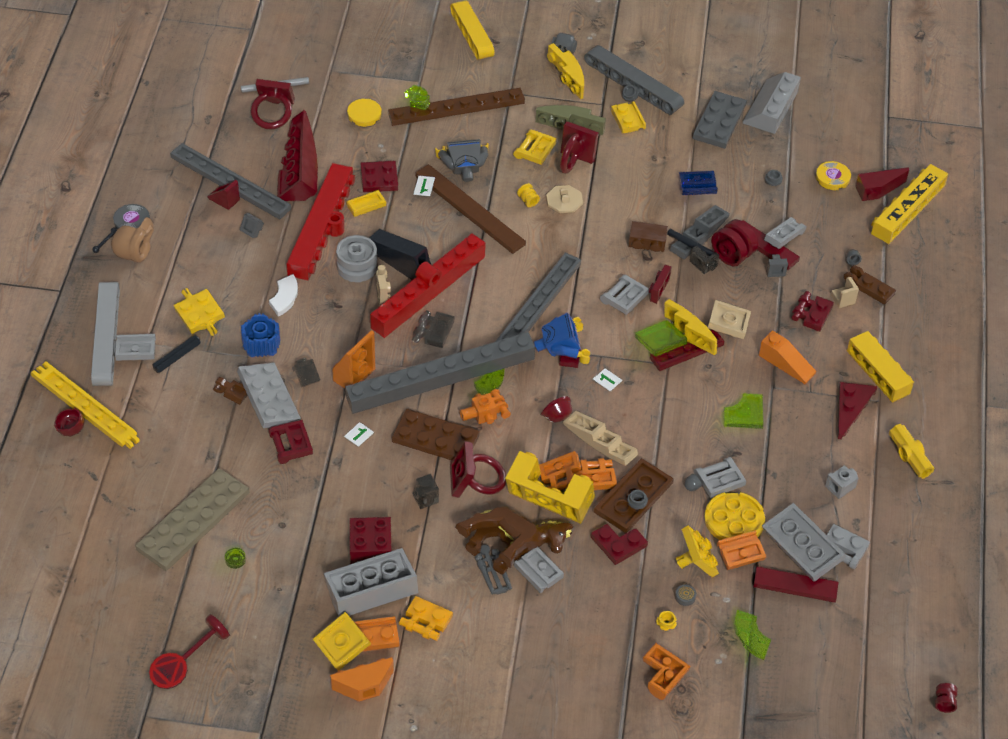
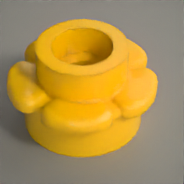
[656,611,677,631]

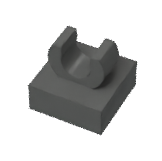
[240,213,264,238]
[766,254,788,277]

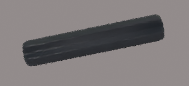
[152,335,201,373]

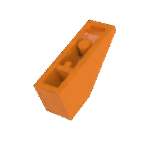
[759,330,817,384]

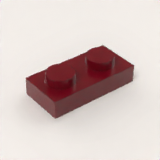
[649,265,672,304]

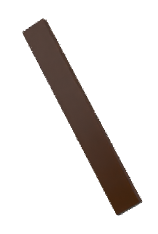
[415,164,526,254]

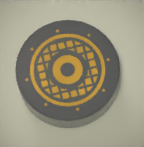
[675,584,697,606]

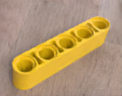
[450,0,495,60]

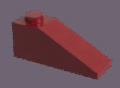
[855,167,909,201]

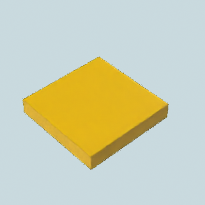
[313,612,371,671]

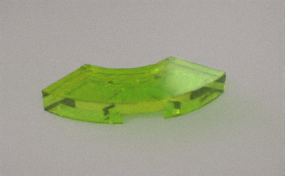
[405,85,430,110]
[474,368,505,395]
[734,610,771,660]

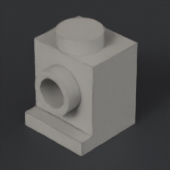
[825,465,858,499]

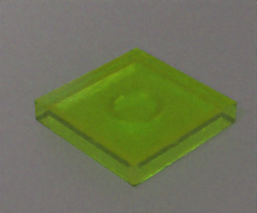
[635,320,687,356]

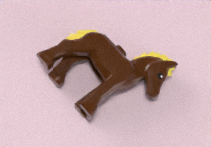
[455,507,574,575]

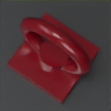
[251,79,295,130]
[560,121,599,174]
[450,441,506,498]

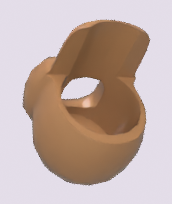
[111,217,154,263]

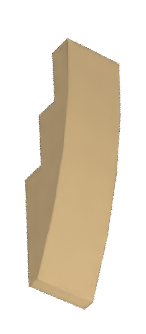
[563,411,638,466]

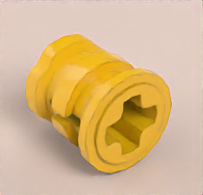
[517,183,540,208]

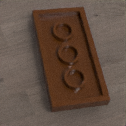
[392,409,480,460]
[594,458,674,533]

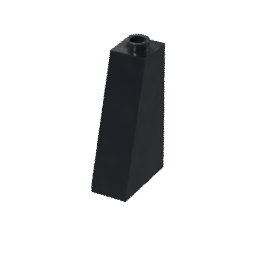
[368,229,431,280]

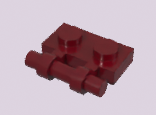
[791,291,834,332]

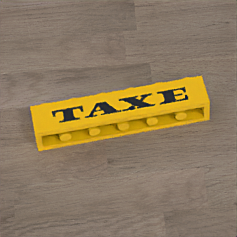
[871,164,948,244]

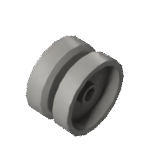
[336,235,377,282]

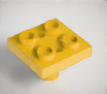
[676,525,719,577]

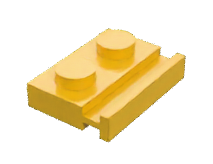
[611,101,646,134]

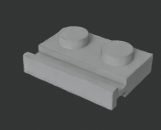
[115,334,156,361]
[514,547,564,594]

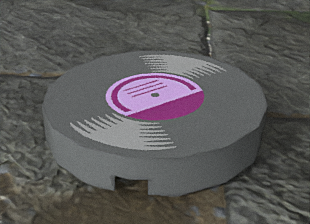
[113,204,150,229]

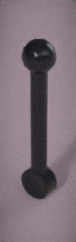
[92,228,118,253]

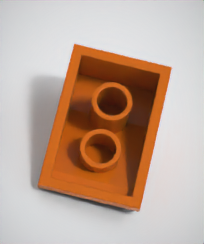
[332,330,375,389]

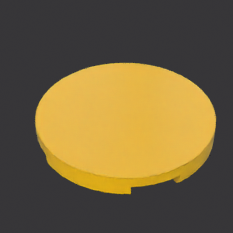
[704,492,765,540]

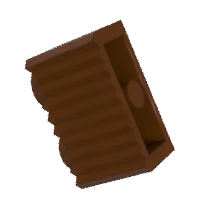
[628,221,668,252]

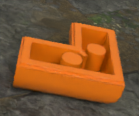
[643,643,690,700]

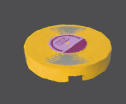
[816,161,851,190]

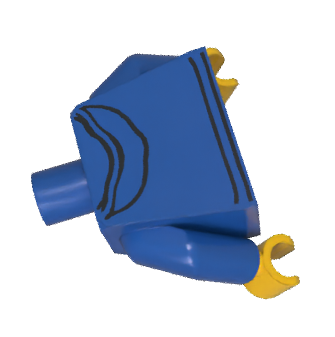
[534,312,590,364]

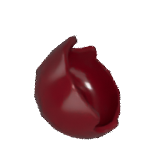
[54,408,85,437]

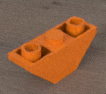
[330,657,394,702]

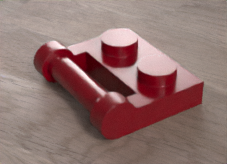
[268,420,313,464]

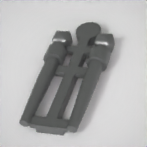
[475,545,512,595]

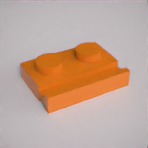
[717,530,767,570]
[354,616,399,652]

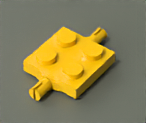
[174,288,225,336]

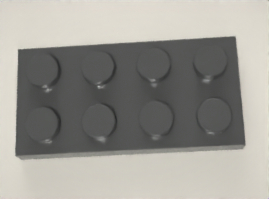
[693,91,747,149]

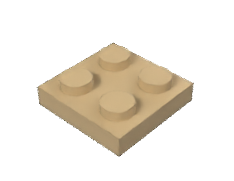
[708,300,751,339]

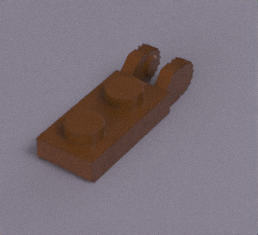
[844,265,896,305]

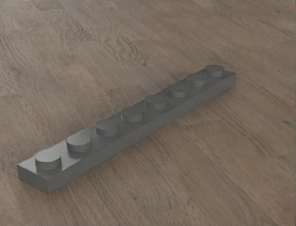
[170,143,291,220]
[495,252,581,342]

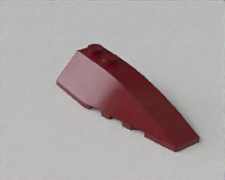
[277,110,318,201]

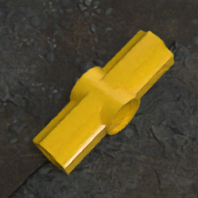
[889,424,935,479]

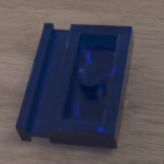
[679,171,718,195]

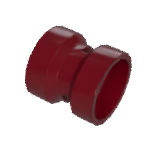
[935,683,958,713]

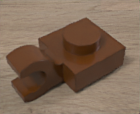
[213,377,248,405]

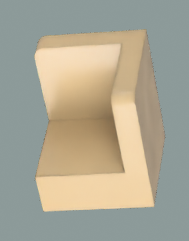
[831,277,859,308]

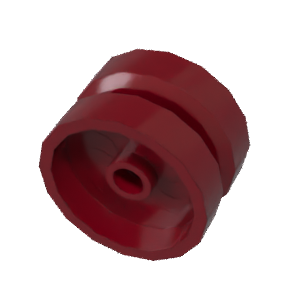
[711,219,758,267]

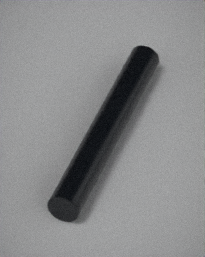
[667,228,717,259]

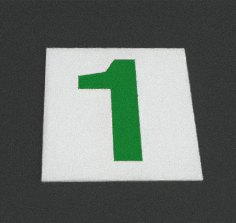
[413,176,435,196]
[593,368,623,391]
[344,422,374,447]

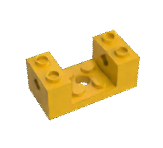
[505,451,595,524]

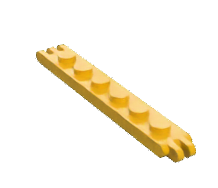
[30,361,140,449]

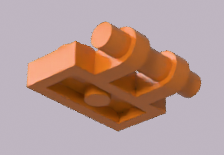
[539,451,582,491]
[574,458,617,490]

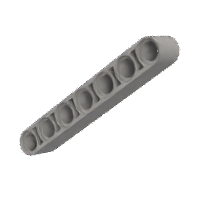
[91,282,120,386]

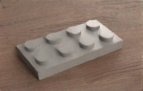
[237,363,301,428]
[762,503,846,582]

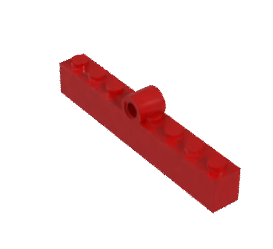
[287,163,355,281]
[370,233,486,338]

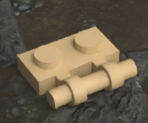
[376,265,391,306]

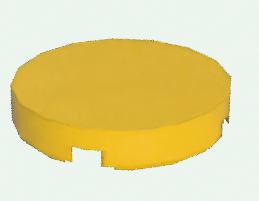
[347,99,382,127]

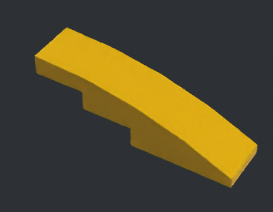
[664,299,717,355]

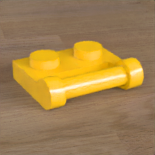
[513,129,557,165]

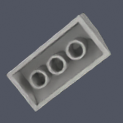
[743,72,801,134]
[324,548,418,617]

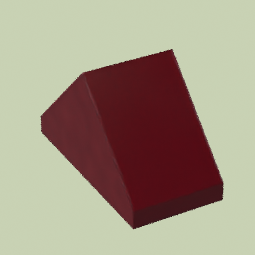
[207,180,240,210]

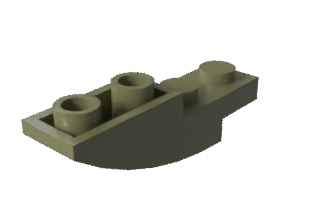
[535,105,606,135]

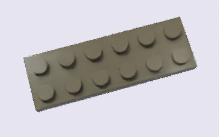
[135,468,250,571]

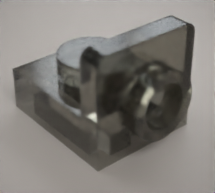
[690,246,719,274]

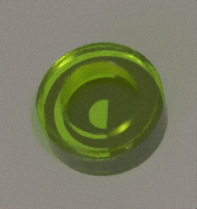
[225,548,246,569]

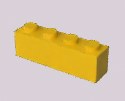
[847,331,914,403]

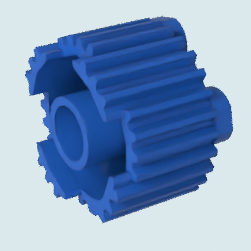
[241,313,280,357]

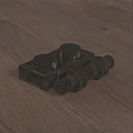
[412,310,455,348]

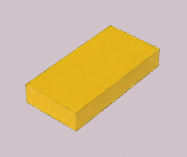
[346,190,386,217]

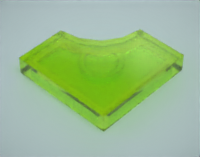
[724,393,764,429]

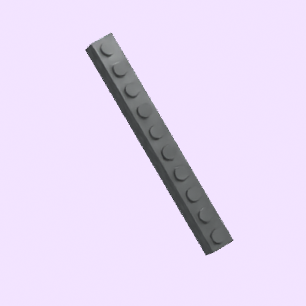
[345,332,535,414]

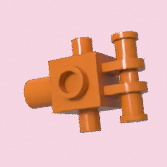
[459,389,511,424]

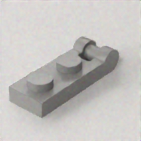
[764,217,807,249]

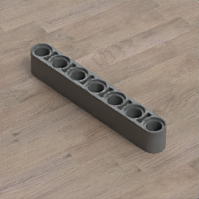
[584,45,684,115]

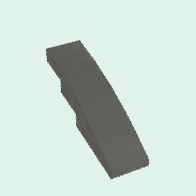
[670,205,730,259]

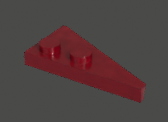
[838,382,877,440]

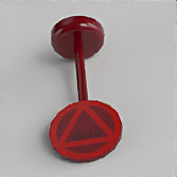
[149,614,230,689]

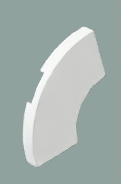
[269,275,298,317]

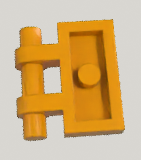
[399,596,453,641]

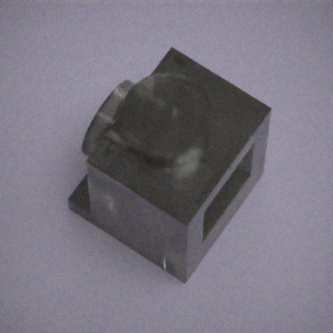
[412,474,439,509]

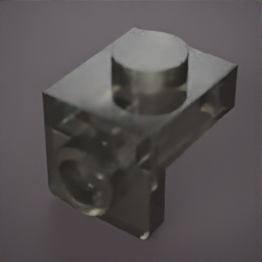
[292,358,320,388]

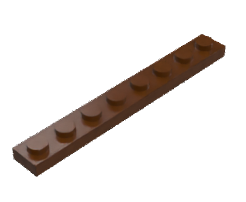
[388,88,525,126]

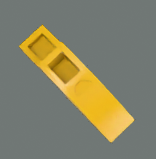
[547,43,584,99]

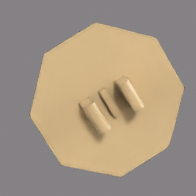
[546,185,583,213]

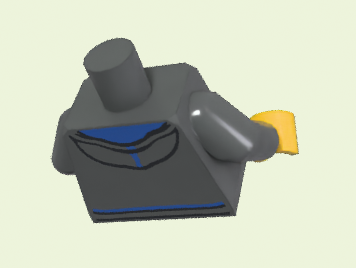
[435,139,489,182]

